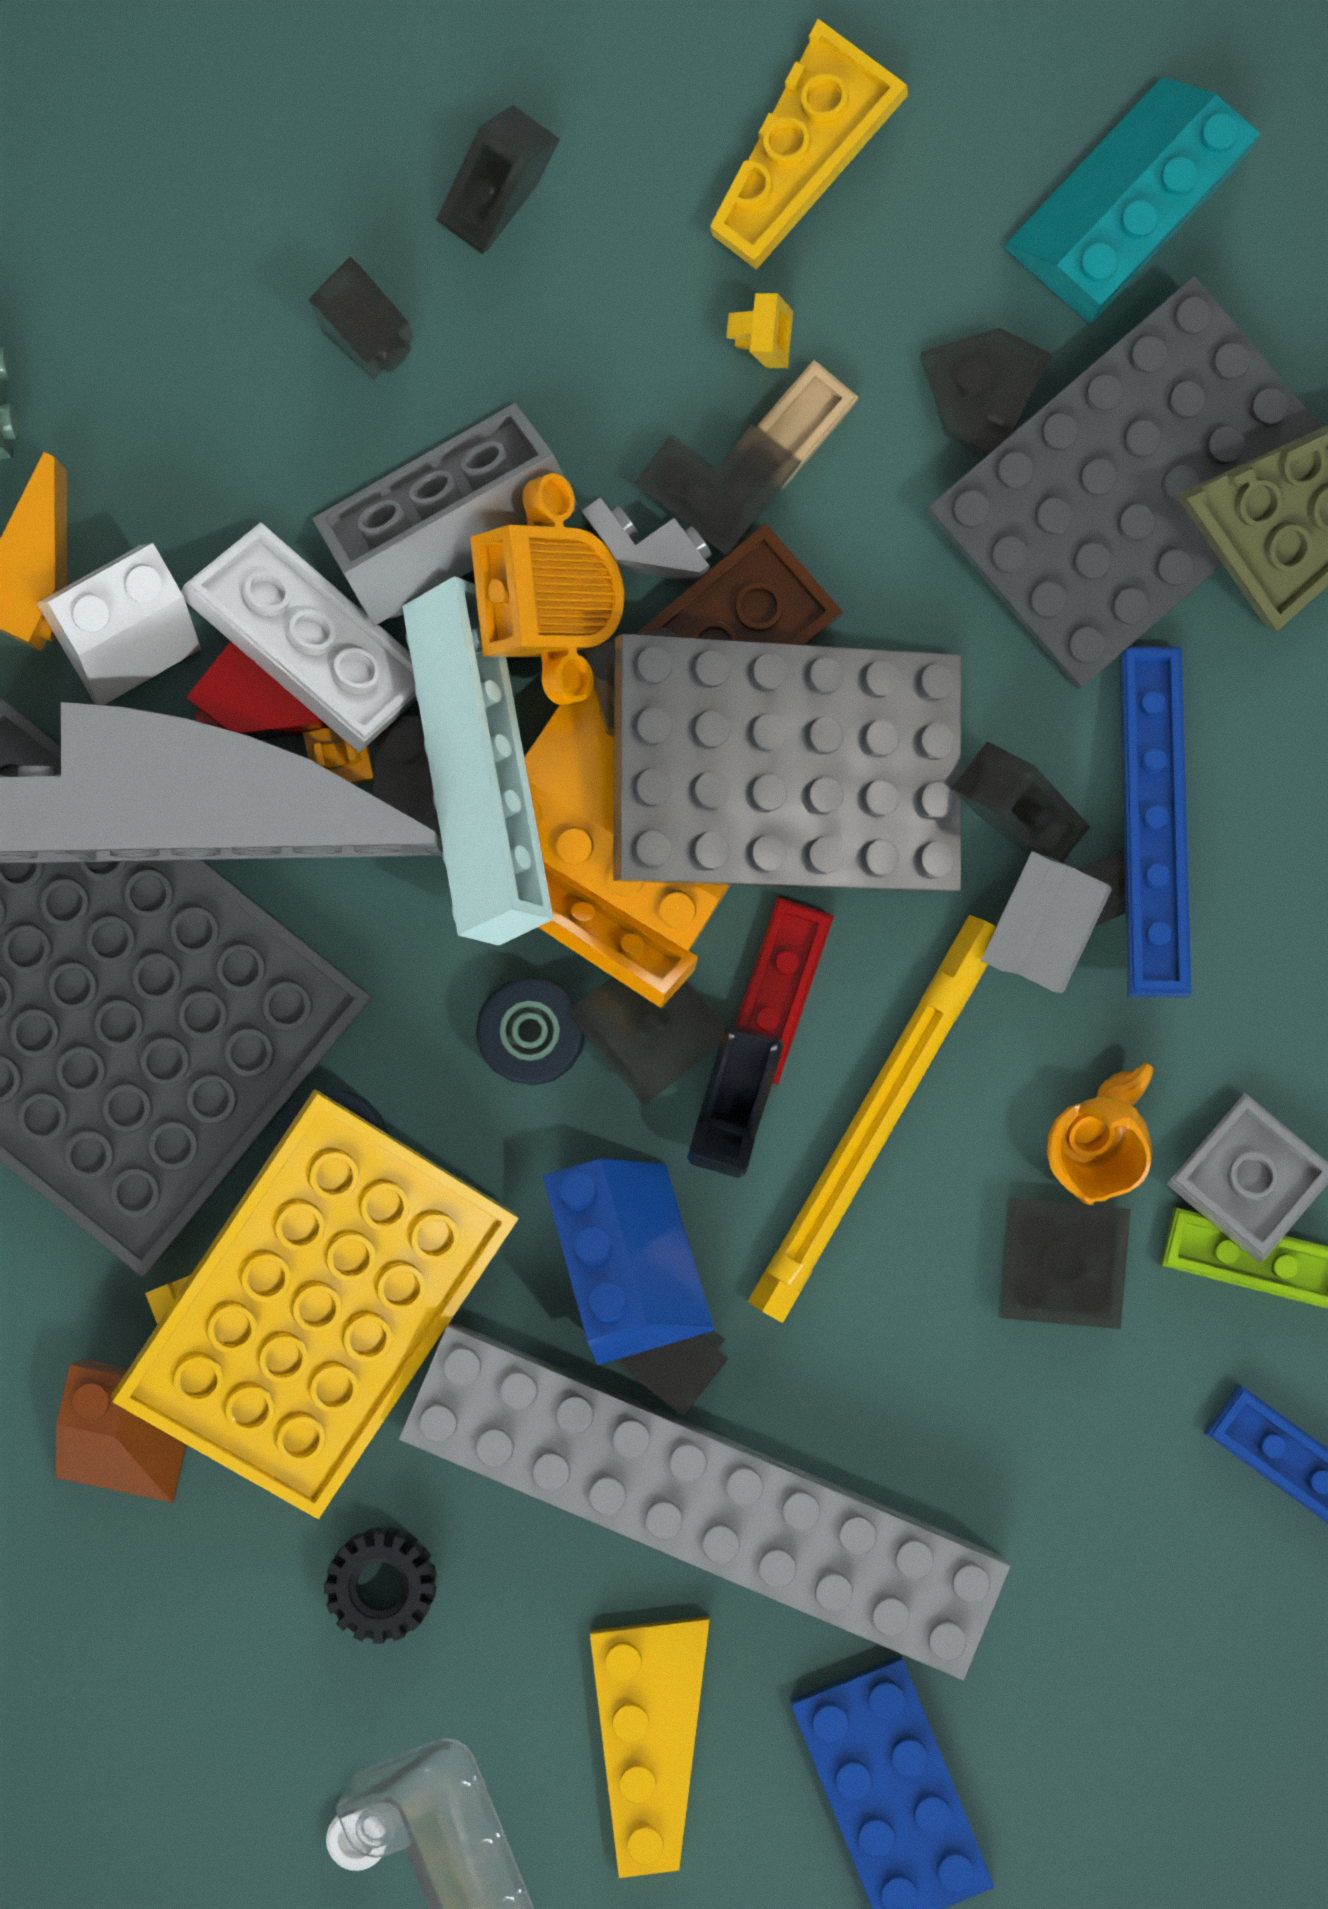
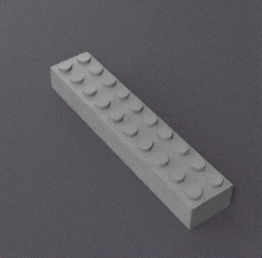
[399,1321,1011,1680]

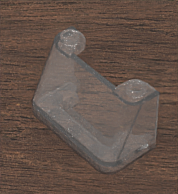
[335,1738,534,1909]

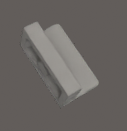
[981,851,1111,993]

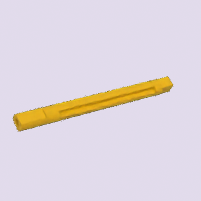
[747,915,996,1323]

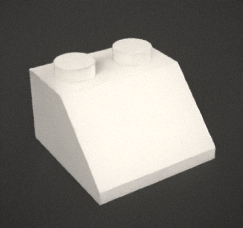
[37,543,201,705]

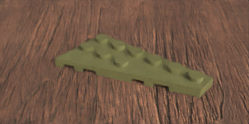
[1176,425,1328,631]

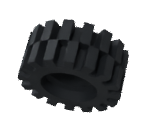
[324,1527,437,1644]

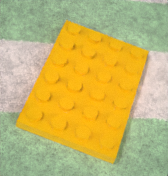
[111,1089,519,1519]

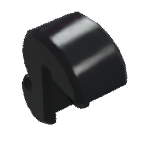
[687,1023,783,1178]

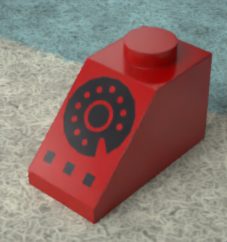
[186,641,328,740]

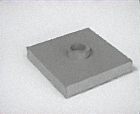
[1166,1093,1328,1263]

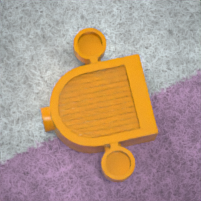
[470,473,625,705]

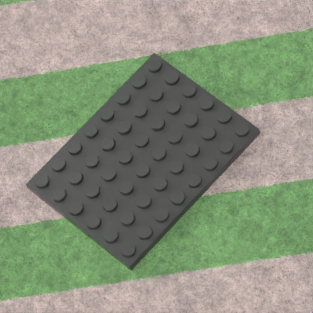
[0,699,373,1278]

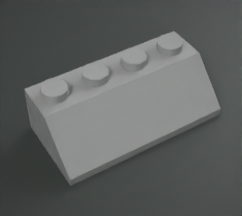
[312,403,580,626]

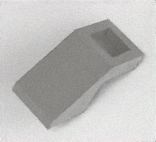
[581,497,712,583]

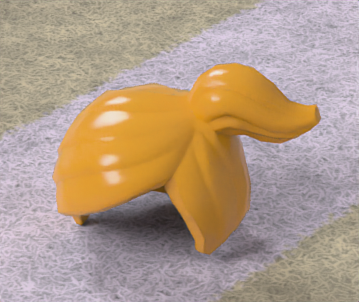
[1046,1062,1154,1205]

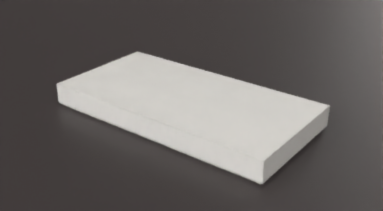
[181,522,417,753]

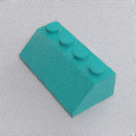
[1004,76,1261,325]

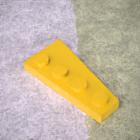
[710,19,908,270]
[590,1615,710,1878]

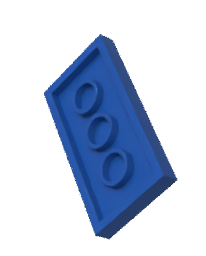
[790,1655,995,1909]

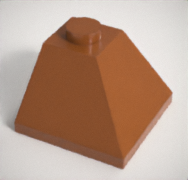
[55,1359,187,1503]

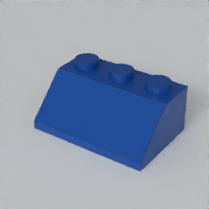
[542,1158,714,1365]

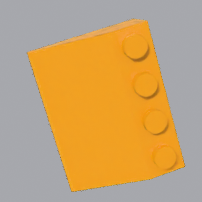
[524,676,731,951]

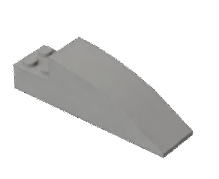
[0,702,443,864]

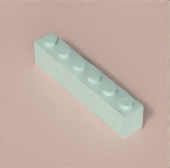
[402,576,554,946]

